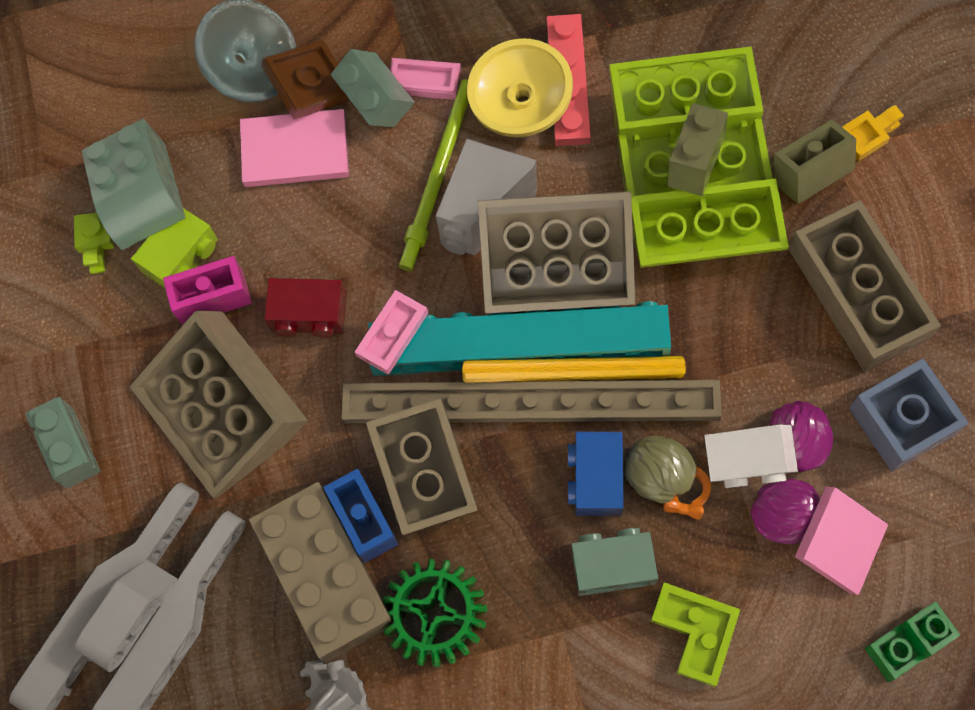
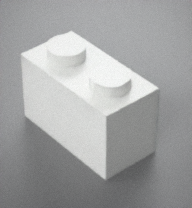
[705,425,798,488]

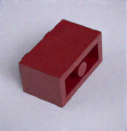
[264,278,347,338]

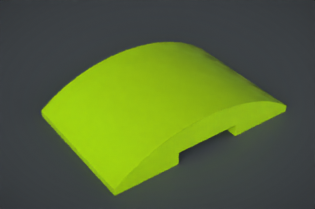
[609,46,789,268]

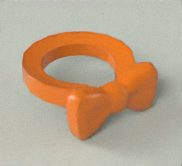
[663,467,711,520]

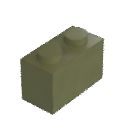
[667,103,728,196]
[774,120,856,204]

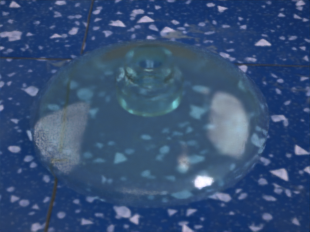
[194,0,297,102]

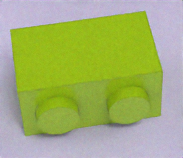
[131,208,218,288]

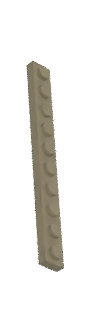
[342,380,722,424]

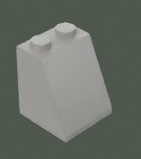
[436,139,537,255]

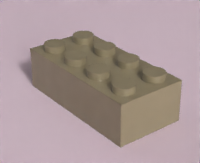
[788,200,941,372]
[249,482,393,663]

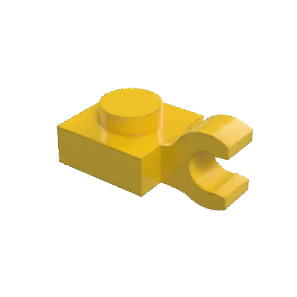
[842,105,904,162]

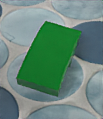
[864,601,960,683]

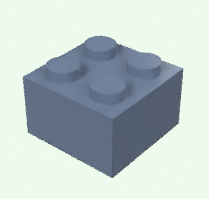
[849,358,969,472]

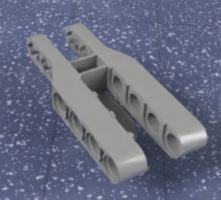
[9,482,246,710]

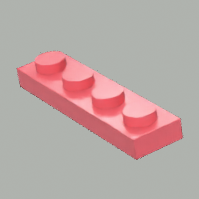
[547,14,591,146]

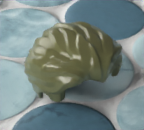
[624,435,696,503]

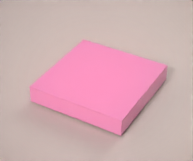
[795,486,888,595]

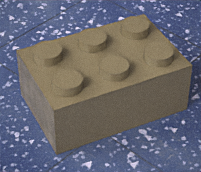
[366,398,478,535]

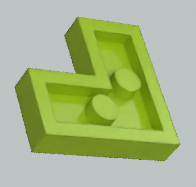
[651,582,740,687]

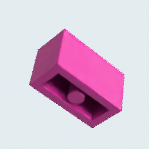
[163,256,252,325]

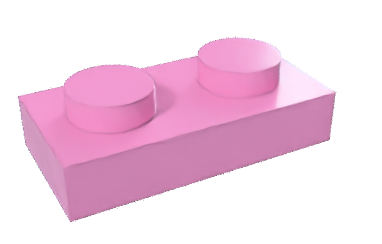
[355,290,429,375]

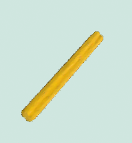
[462,356,686,383]

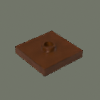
[261,40,350,119]

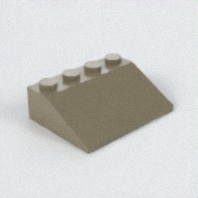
[478,191,635,313]
[130,311,308,499]

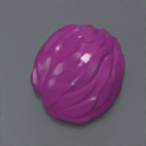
[769,401,833,472]
[750,479,821,544]

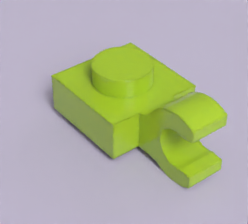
[74,212,114,274]

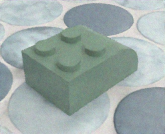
[81,118,186,250]

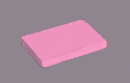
[240,109,349,188]

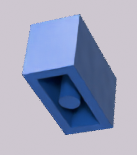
[568,432,623,516]
[323,469,399,563]

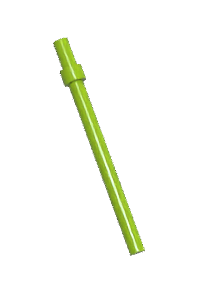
[399,79,469,272]

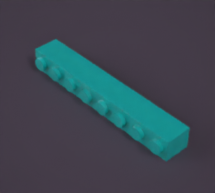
[368,301,671,376]

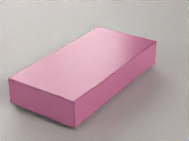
[390,58,461,100]

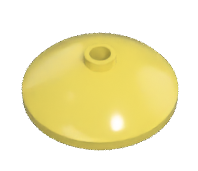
[467,39,573,137]

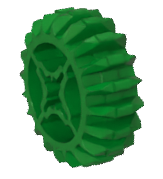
[382,559,488,668]

